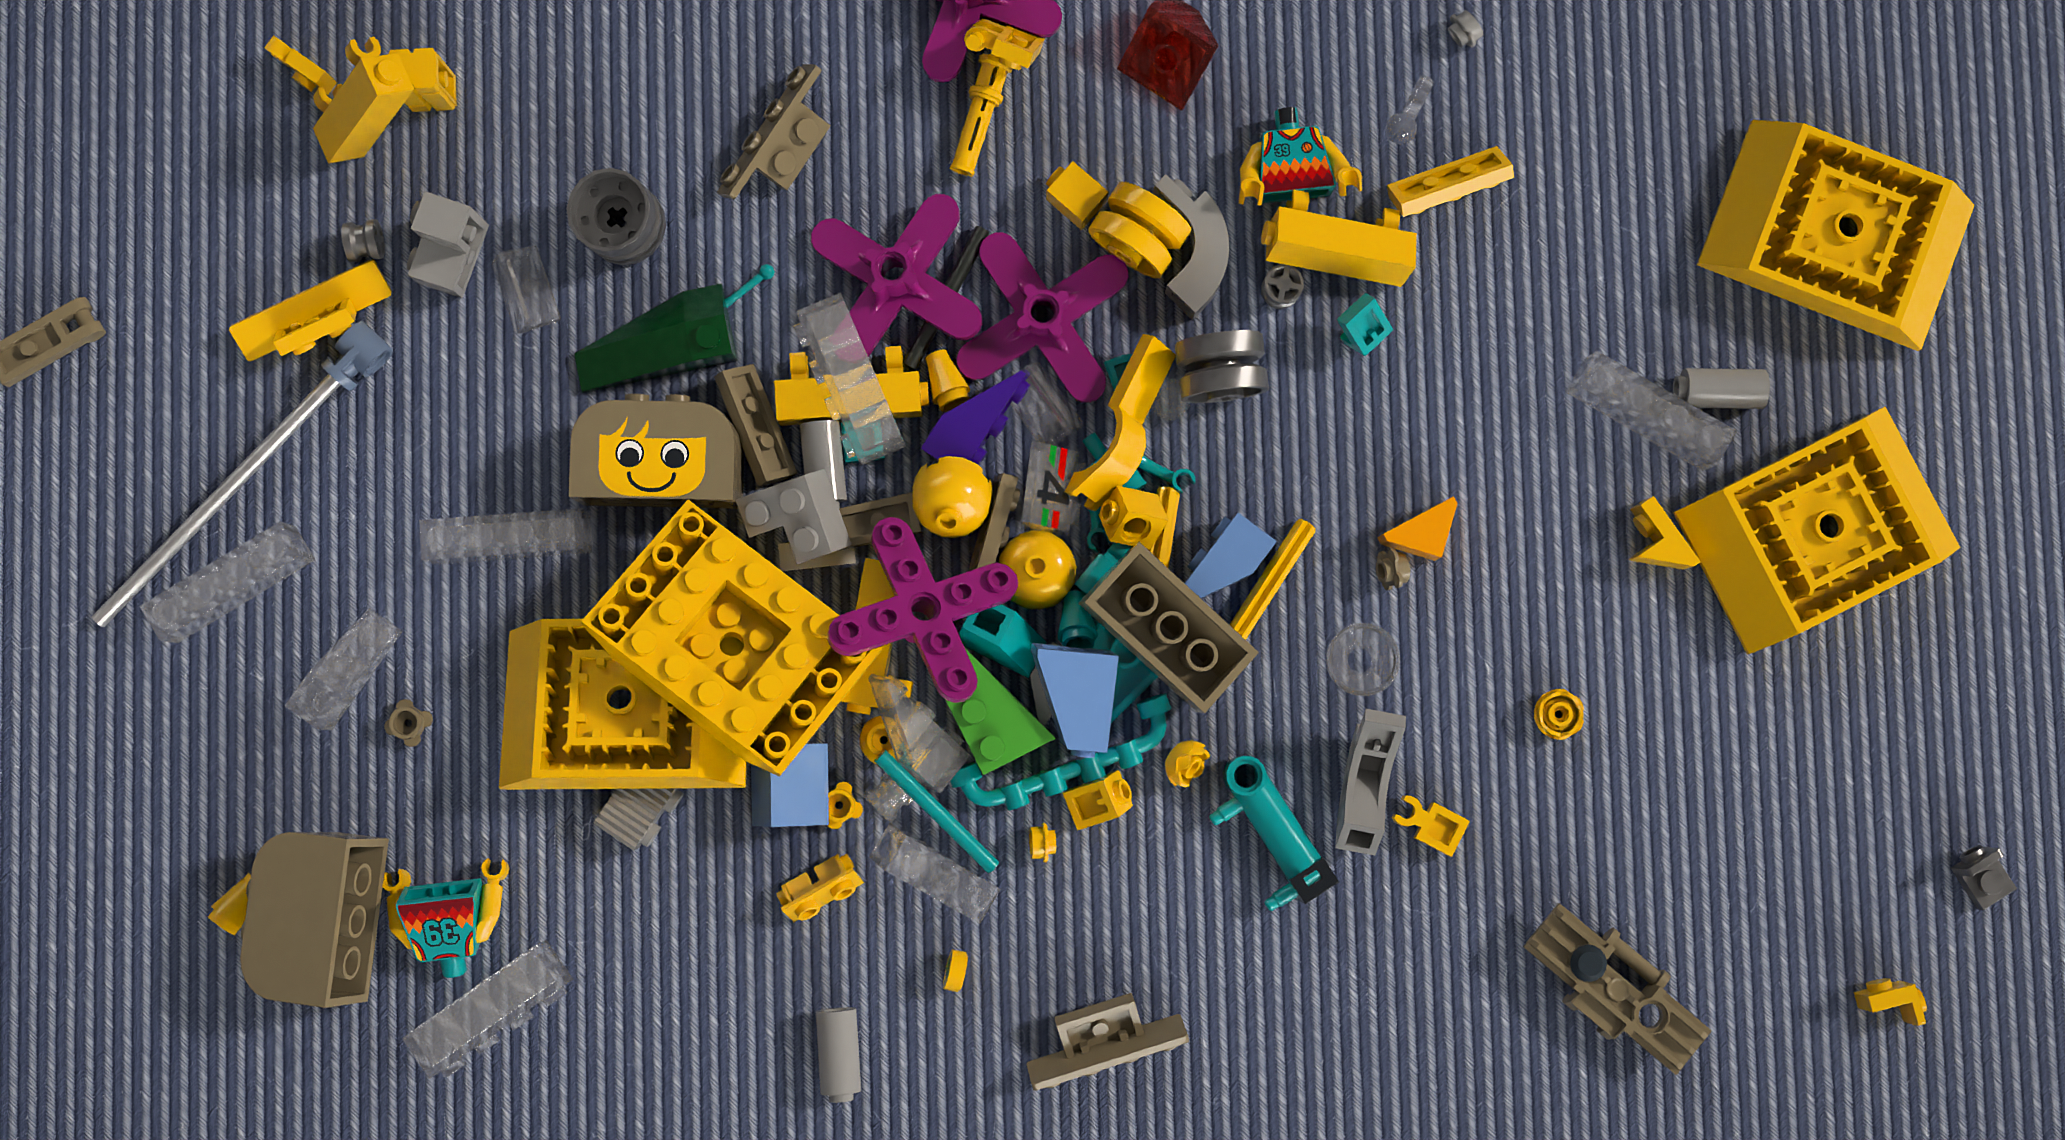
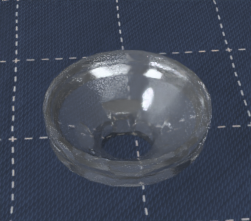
[1326,623,1400,697]

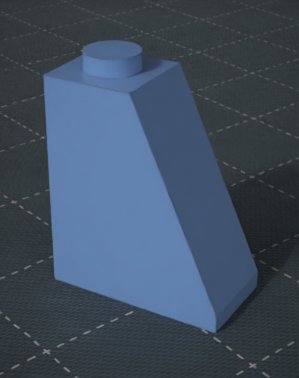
[1031,643,1119,758]

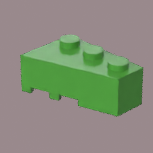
[945,649,1056,775]

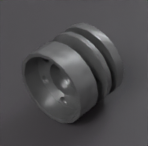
[567,168,666,265]

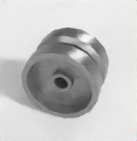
[1175,330,1269,403]

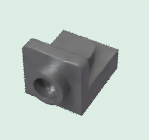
[1951,845,2017,910]

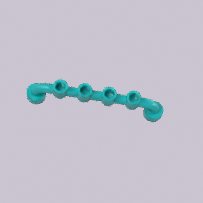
[947,693,1172,811]

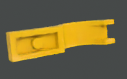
[1065,334,1176,511]

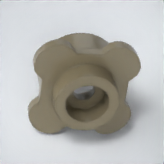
[1376,549,1410,590]
[384,699,433,747]

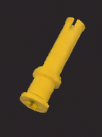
[950,54,1013,177]

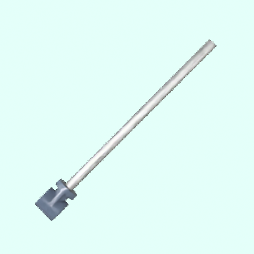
[92,321,393,627]

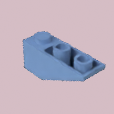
[1185,513,1277,599]

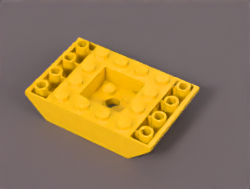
[1697,120,1974,351]
[1673,406,1961,655]
[581,500,883,777]
[499,619,747,790]

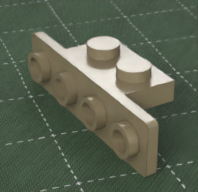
[717,64,831,200]
[1027,993,1189,1091]

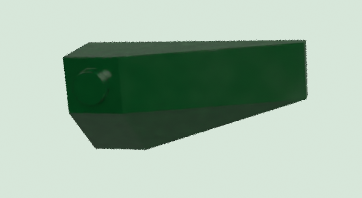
[574,283,738,393]

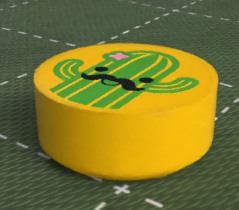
[943,949,968,992]

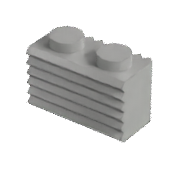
[593,788,684,851]

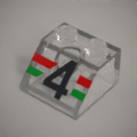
[1021,441,1086,535]

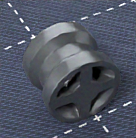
[341,219,385,263]
[1261,264,1304,309]

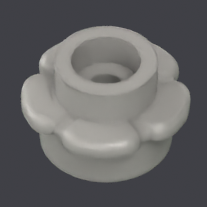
[1448,10,1484,48]

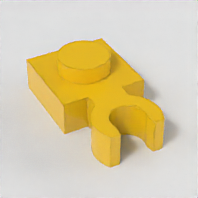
[264,35,337,95]
[1392,795,1470,857]

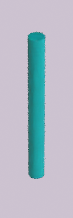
[874,750,999,873]

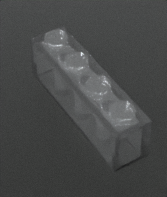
[793,293,906,465]
[1566,350,1737,471]
[419,508,593,564]
[139,521,315,643]
[402,940,574,1079]

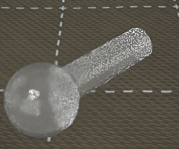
[1385,76,1434,144]

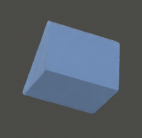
[751,743,829,827]

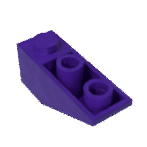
[921,370,1031,465]

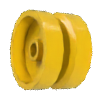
[1088,181,1191,279]

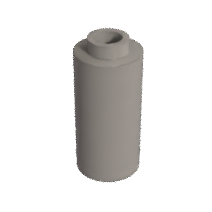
[1673,368,1770,409]
[800,420,847,508]
[816,1007,861,1103]

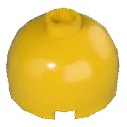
[912,456,993,538]
[998,530,1077,610]

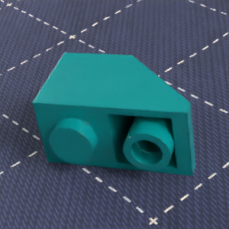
[959,604,1046,678]

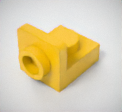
[1062,770,1133,831]

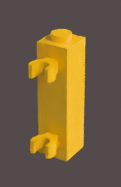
[313,37,414,164]
[1261,190,1417,287]
[774,346,929,426]
[841,558,914,715]

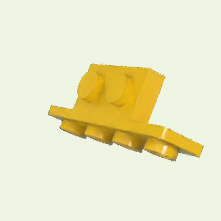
[229,259,392,361]

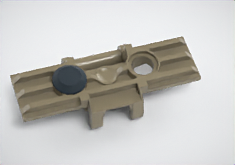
[1523,903,1712,1075]

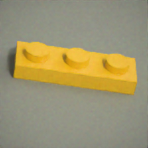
[1387,146,1514,217]

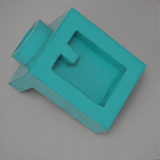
[1336,293,1393,356]

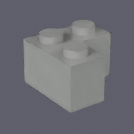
[407,191,489,298]
[736,469,852,564]

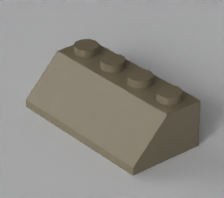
[1078,542,1259,713]

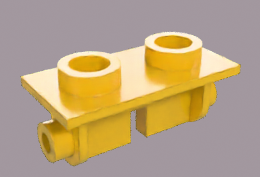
[776,853,864,922]

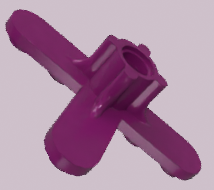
[922,0,1062,83]
[811,194,982,365]
[957,232,1128,403]
[827,517,1018,703]

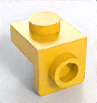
[1853,978,1927,1026]

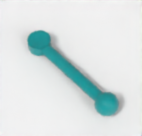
[725,264,775,308]

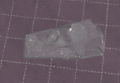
[285,608,403,730]
[868,674,970,793]
[869,823,1001,924]

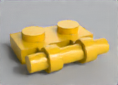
[964,19,1045,70]

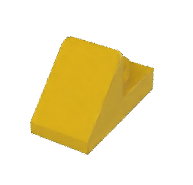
[1629,496,1701,570]

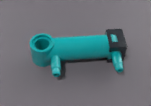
[1209,756,1339,911]

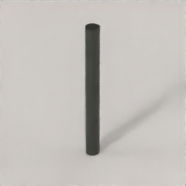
[903,226,990,371]

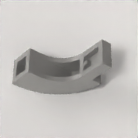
[1153,174,1229,320]
[1335,709,1406,856]

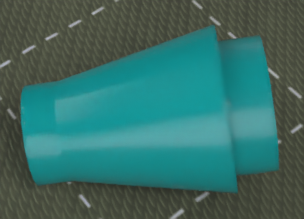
[1058,591,1098,648]

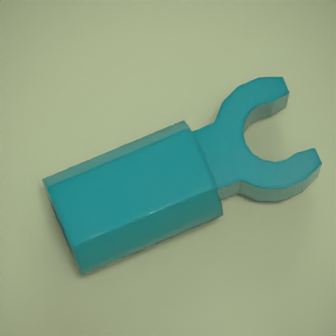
[1074,542,1132,594]

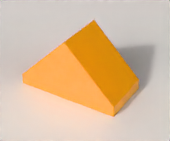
[1377,496,1458,561]

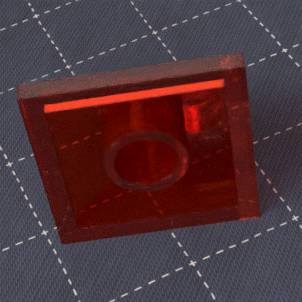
[1117,0,1219,111]

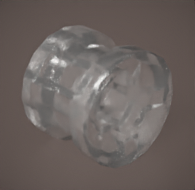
[863,772,914,823]

